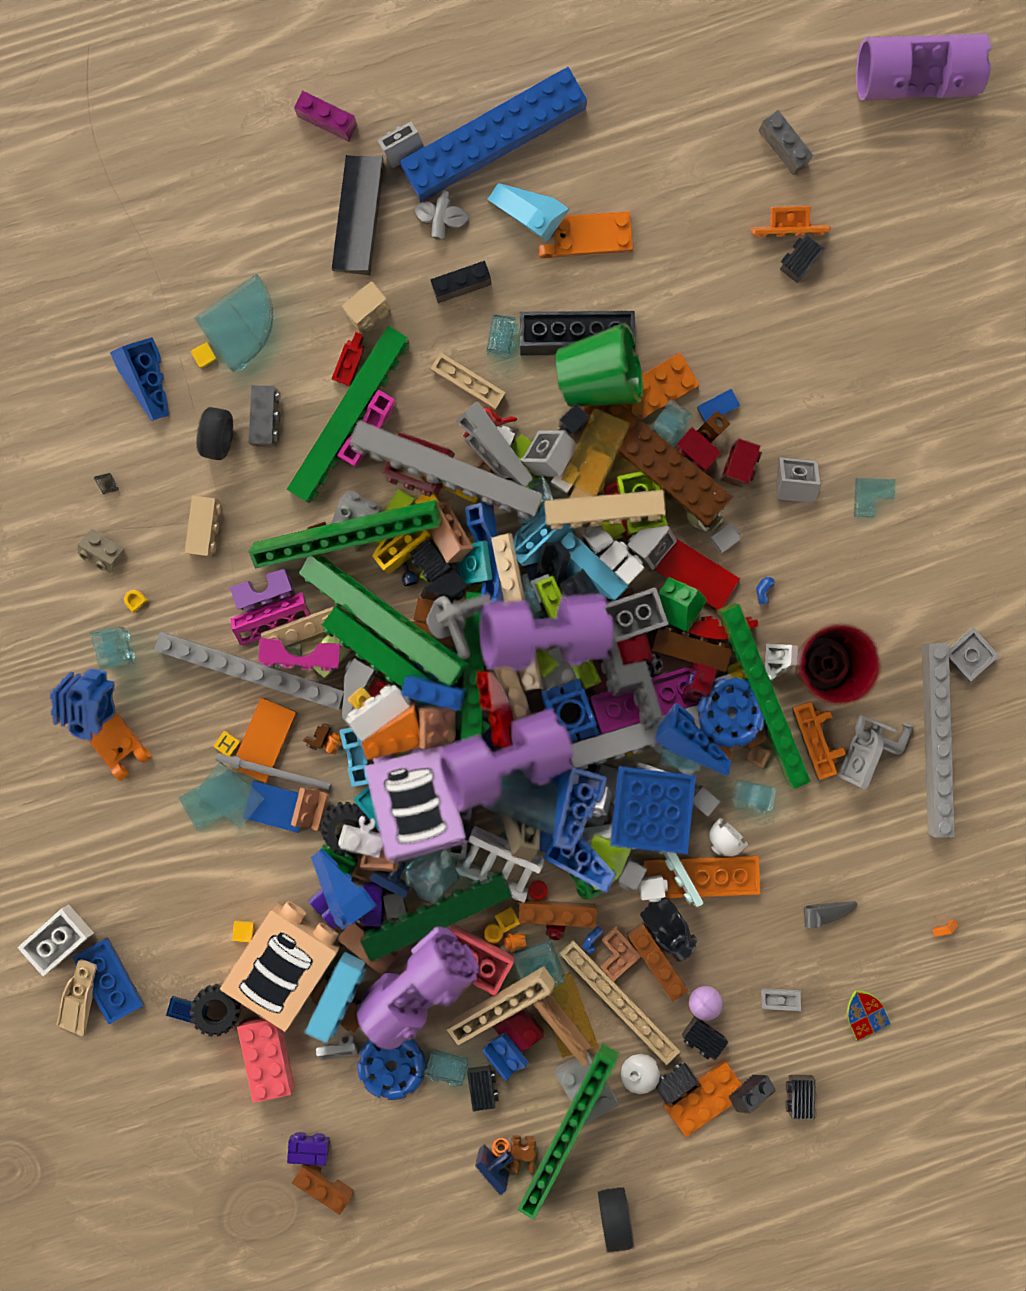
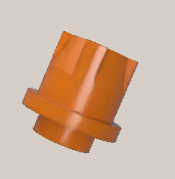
[322,732,343,755]
[504,933,527,953]

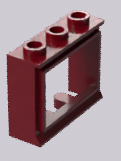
[381,431,455,497]

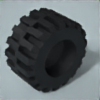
[320,801,371,855]
[190,984,241,1037]

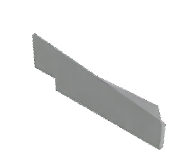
[456,402,532,487]

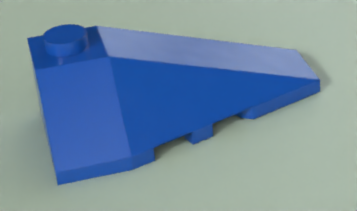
[110,337,169,421]
[655,703,731,776]
[553,768,607,850]
[544,836,616,893]
[311,849,376,930]

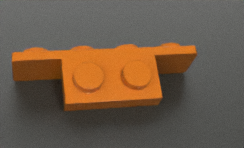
[751,205,831,237]

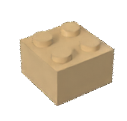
[342,281,390,333]

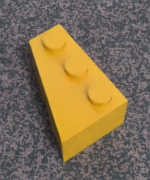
[372,505,433,575]

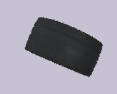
[598,1187,634,1252]

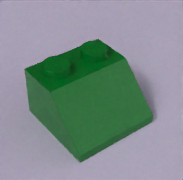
[659,577,707,633]

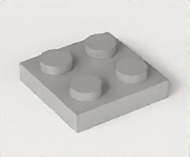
[949,628,999,682]

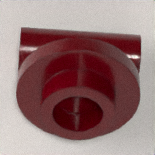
[546,925,566,940]

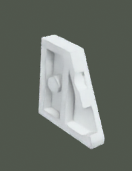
[765,644,798,681]

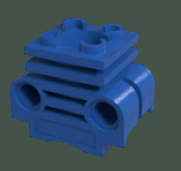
[50,669,115,741]
[541,679,599,744]

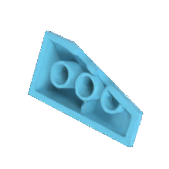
[487,183,570,242]
[560,532,628,601]

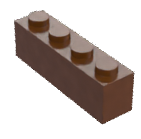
[651,626,732,672]

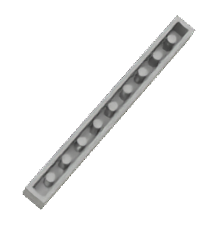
[349,420,543,520]
[154,632,344,710]
[922,643,955,838]
[570,691,756,770]

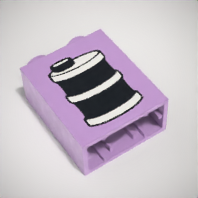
[365,746,467,863]

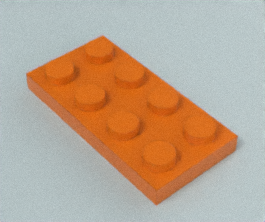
[663,1060,742,1137]

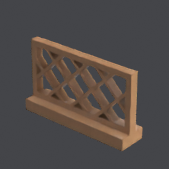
[532,993,591,1067]

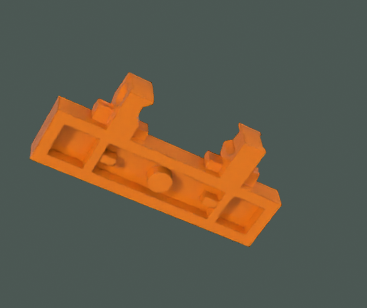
[792,701,846,780]

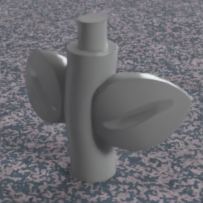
[415,191,468,240]

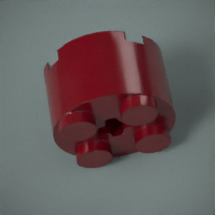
[616,634,653,666]

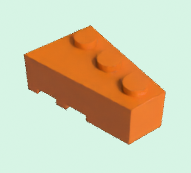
[361,702,420,760]

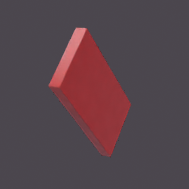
[654,538,740,610]

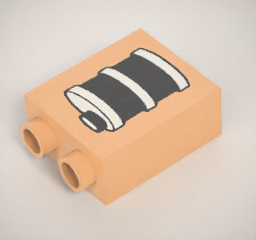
[220,901,341,1032]

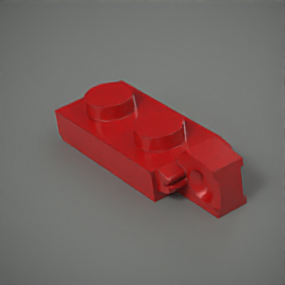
[331,332,364,387]

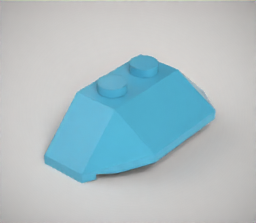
[513,506,574,566]

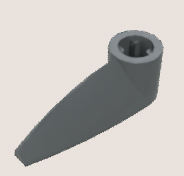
[803,901,858,928]

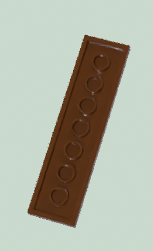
[589,404,733,527]

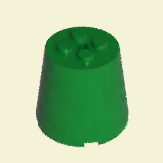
[556,324,643,407]

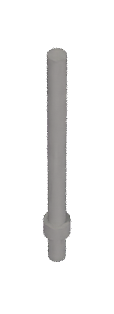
[216,754,330,790]

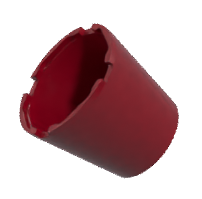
[795,624,881,704]

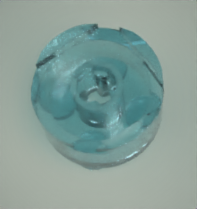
[651,399,693,446]

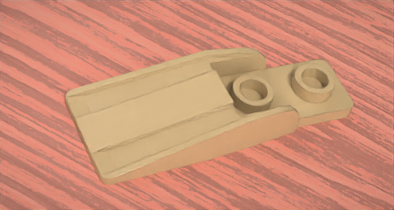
[57,959,97,1036]

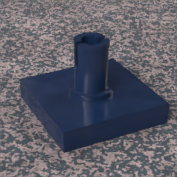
[370,861,411,898]
[475,1144,514,1196]

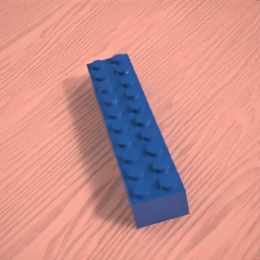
[400,66,587,202]

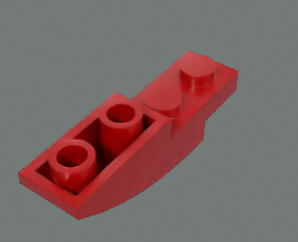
[678,615,759,639]
[476,671,514,748]

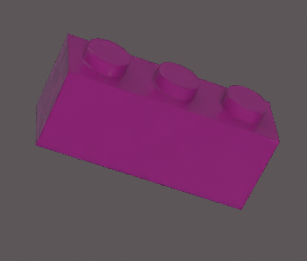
[294,90,357,142]

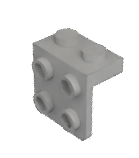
[331,490,382,546]

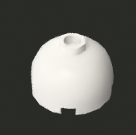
[709,818,748,856]
[620,1054,660,1094]

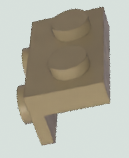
[78,529,124,573]

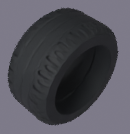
[196,407,233,460]

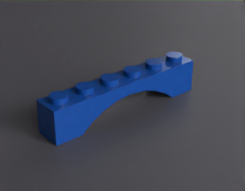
[465,503,504,614]

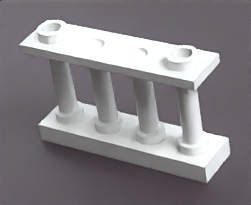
[454,826,544,903]

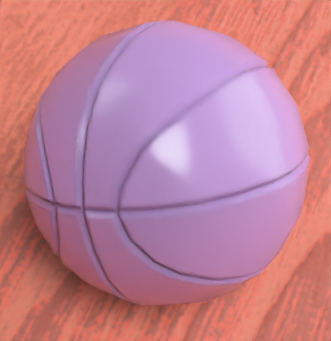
[689,986,723,1021]

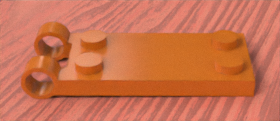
[539,211,633,258]
[88,710,152,781]

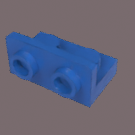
[482,1032,529,1081]

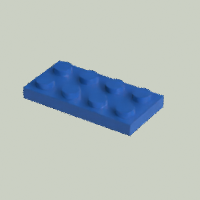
[72,937,144,1025]

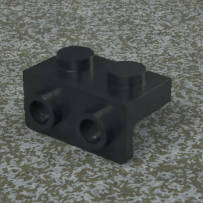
[536,542,571,587]

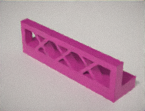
[231,592,311,646]

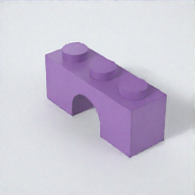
[229,568,295,612]

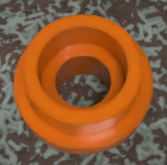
[492,1138,511,1157]

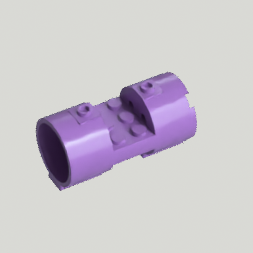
[856,33,991,101]
[480,594,613,671]
[438,709,574,811]
[357,927,479,1050]

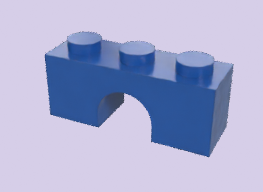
[401,674,467,711]

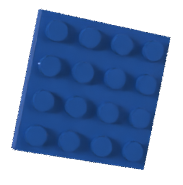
[610,766,696,854]

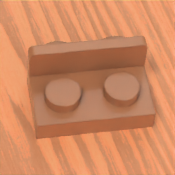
[291,787,329,831]

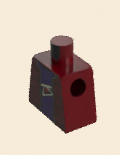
[682,663,717,704]

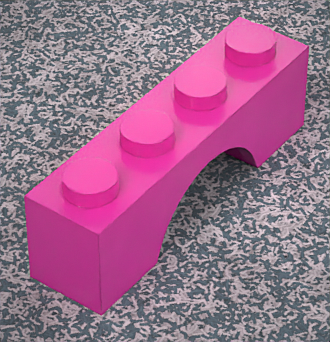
[338,389,397,469]
[258,638,340,671]

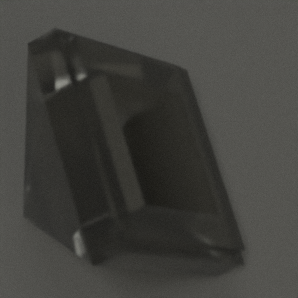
[94,473,119,495]

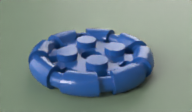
[698,677,765,748]
[357,1038,426,1100]

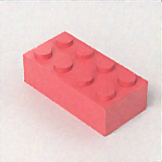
[446,924,514,996]
[237,1016,295,1103]

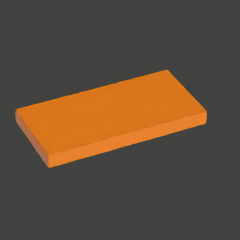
[231,697,297,783]

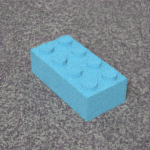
[305,952,366,1043]

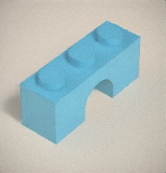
[339,727,370,787]

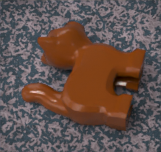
[506,1135,537,1175]

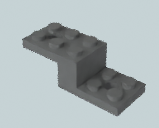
[601,633,662,729]

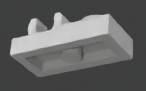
[761,988,802,1011]
[316,1035,358,1061]

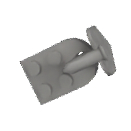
[426,594,491,660]
[837,715,914,789]

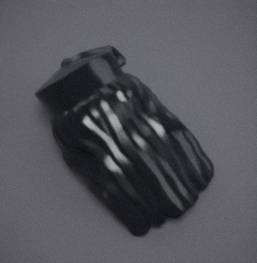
[640,897,698,962]

